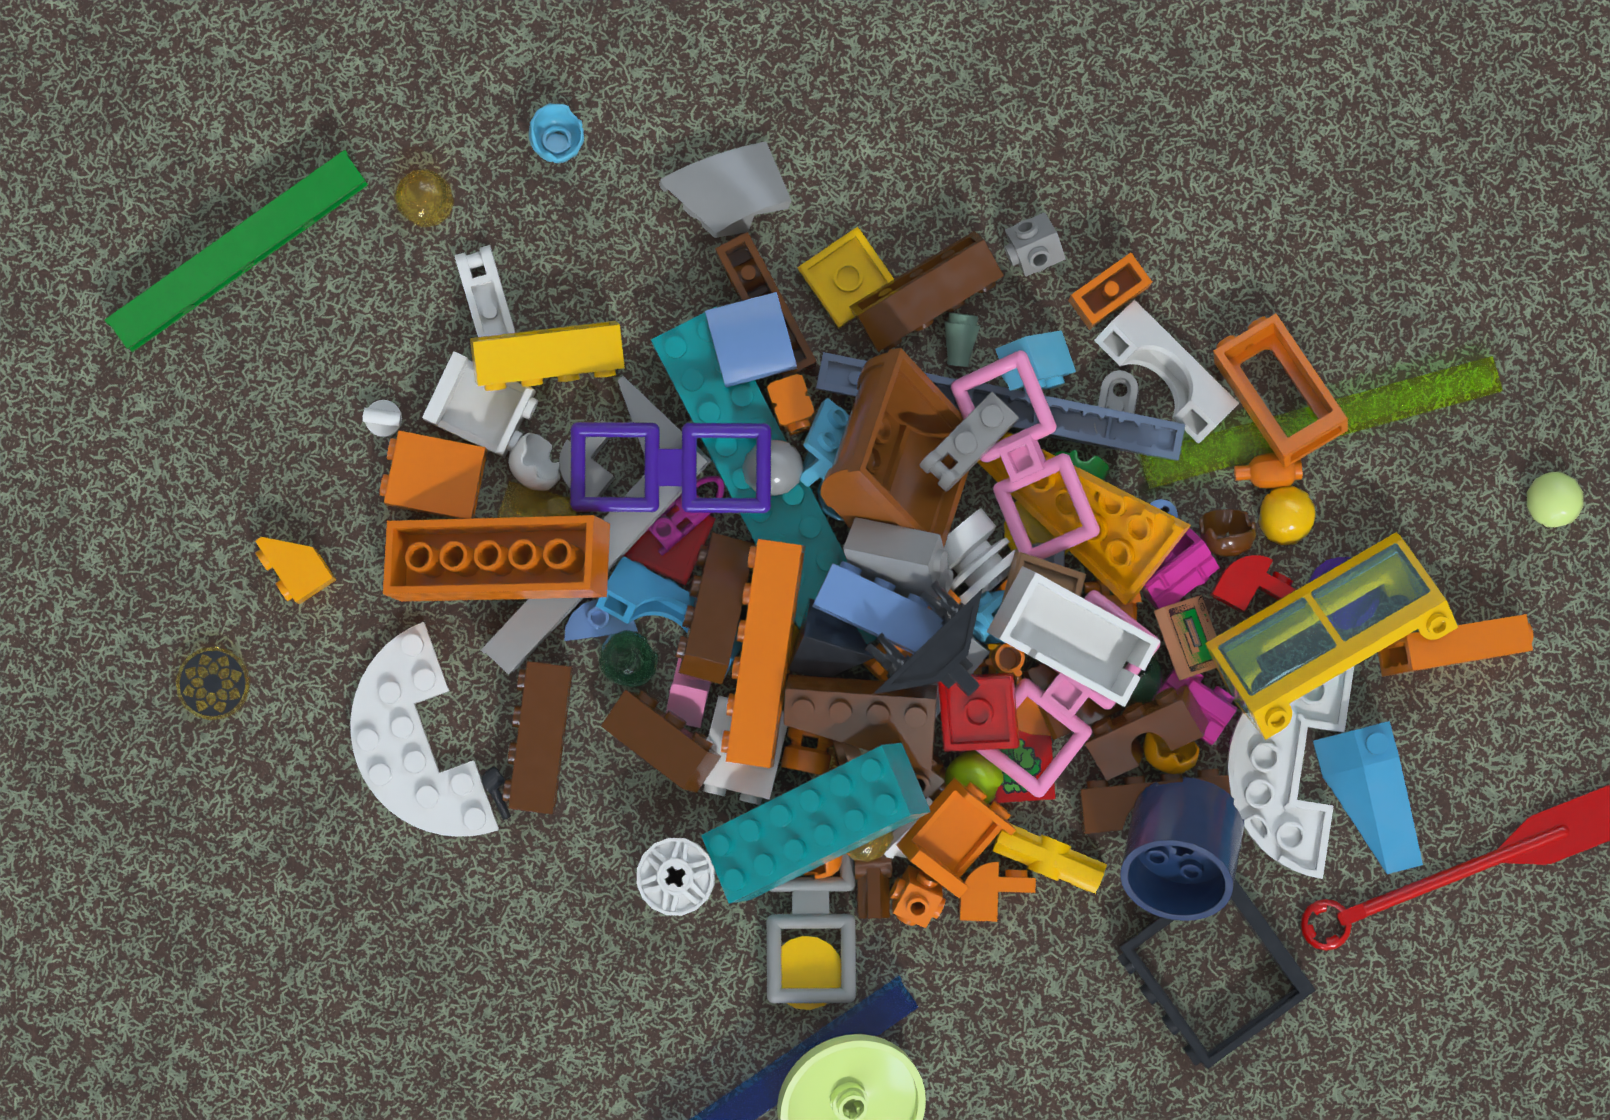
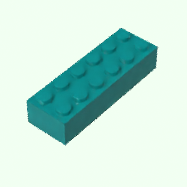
[701,743,931,904]

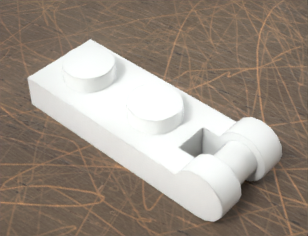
[455,245,516,337]

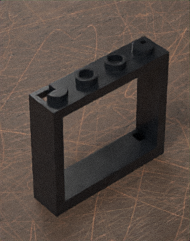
[1117,879,1316,1069]

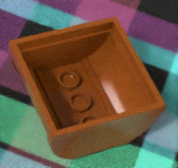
[821,348,969,547]

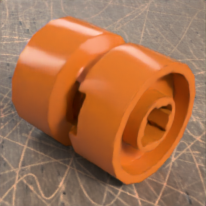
[781,726,834,775]

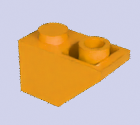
[255,537,336,604]

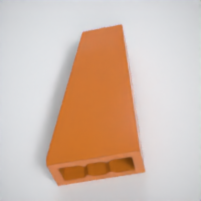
[1378,614,1534,677]

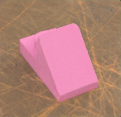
[666,658,711,728]

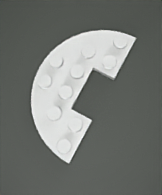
[350,622,500,837]
[1227,662,1354,879]

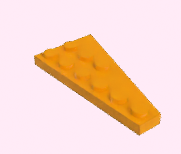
[977,431,1191,605]

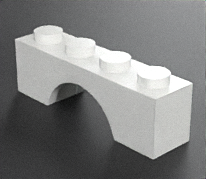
[1094,300,1239,444]

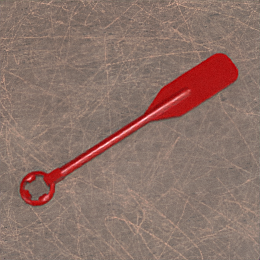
[1300,785,1610,951]

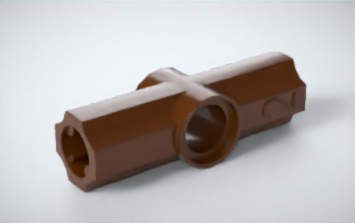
[854,833,892,919]

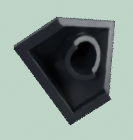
[788,598,874,678]

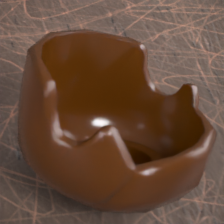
[1199,509,1256,557]

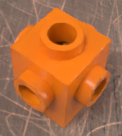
[889,865,946,928]

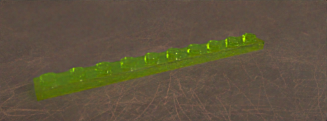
[1139,356,1503,489]

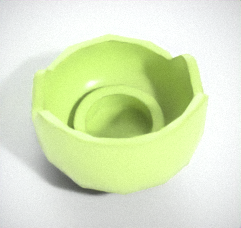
[1527,472,1584,528]

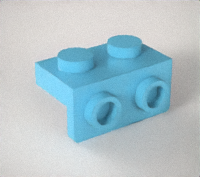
[800,398,849,487]

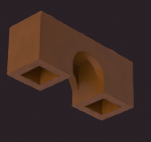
[1085,685,1208,780]

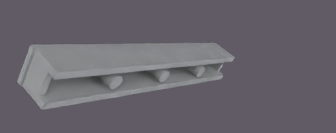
[480,435,712,674]

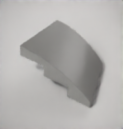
[659,141,792,238]

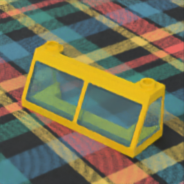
[1205,532,1458,740]

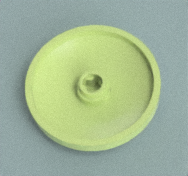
[777,1034,926,1120]

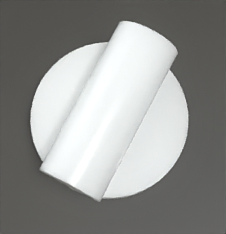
[363,400,402,437]

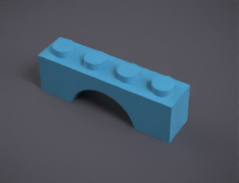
[596,556,743,677]

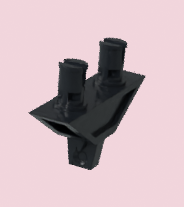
[865,580,983,696]

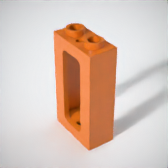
[1213,313,1348,468]

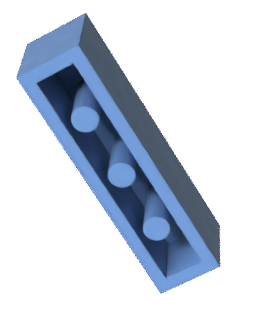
[812,561,943,654]

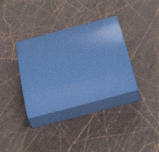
[705,292,797,388]

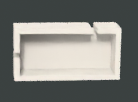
[987,566,1160,707]

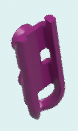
[646,475,725,556]

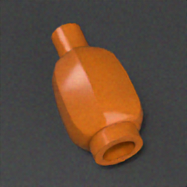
[1234,453,1303,489]

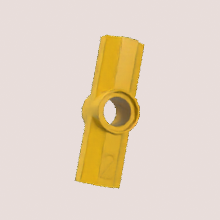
[992,823,1107,894]

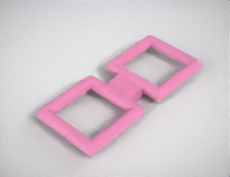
[951,350,1100,560]
[976,590,1160,797]

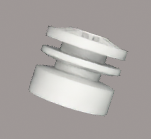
[944,508,1018,605]
[637,838,715,916]

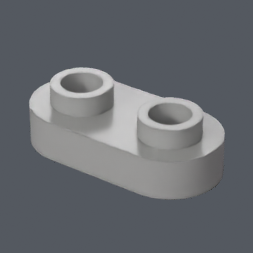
[1094,370,1139,433]

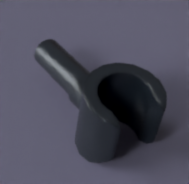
[482,766,511,820]

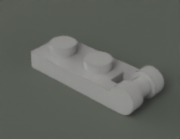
[919,392,1019,492]

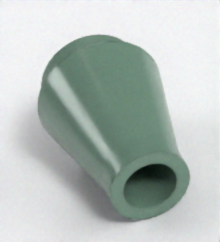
[944,313,981,367]

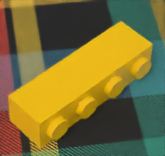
[470,321,625,391]

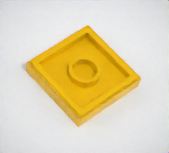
[797,226,894,328]

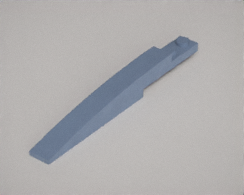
[816,352,1186,461]

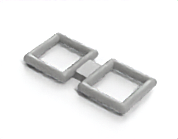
[766,850,856,1003]

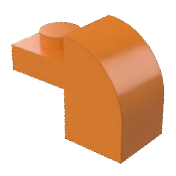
[959,862,1036,922]

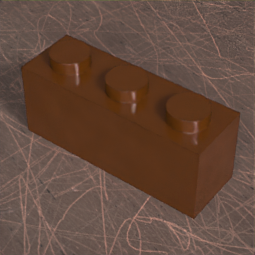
[601,690,721,793]

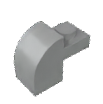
[559,420,615,497]

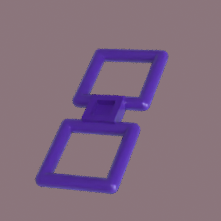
[570,422,771,513]

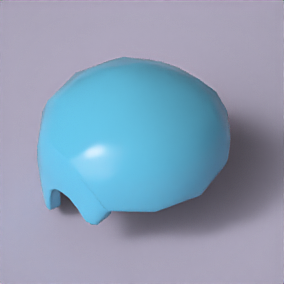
[528,103,584,163]

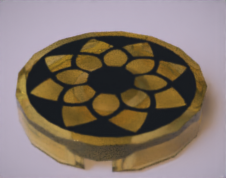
[176,647,250,720]

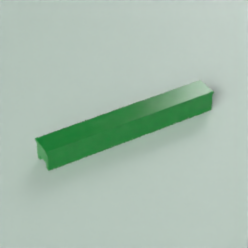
[105,150,368,353]

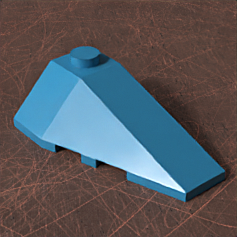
[1313,721,1423,874]

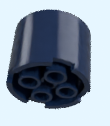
[1120,777,1245,921]

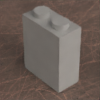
[843,517,953,602]

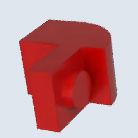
[1209,555,1296,613]

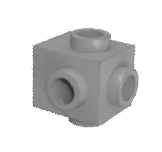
[1004,212,1066,277]

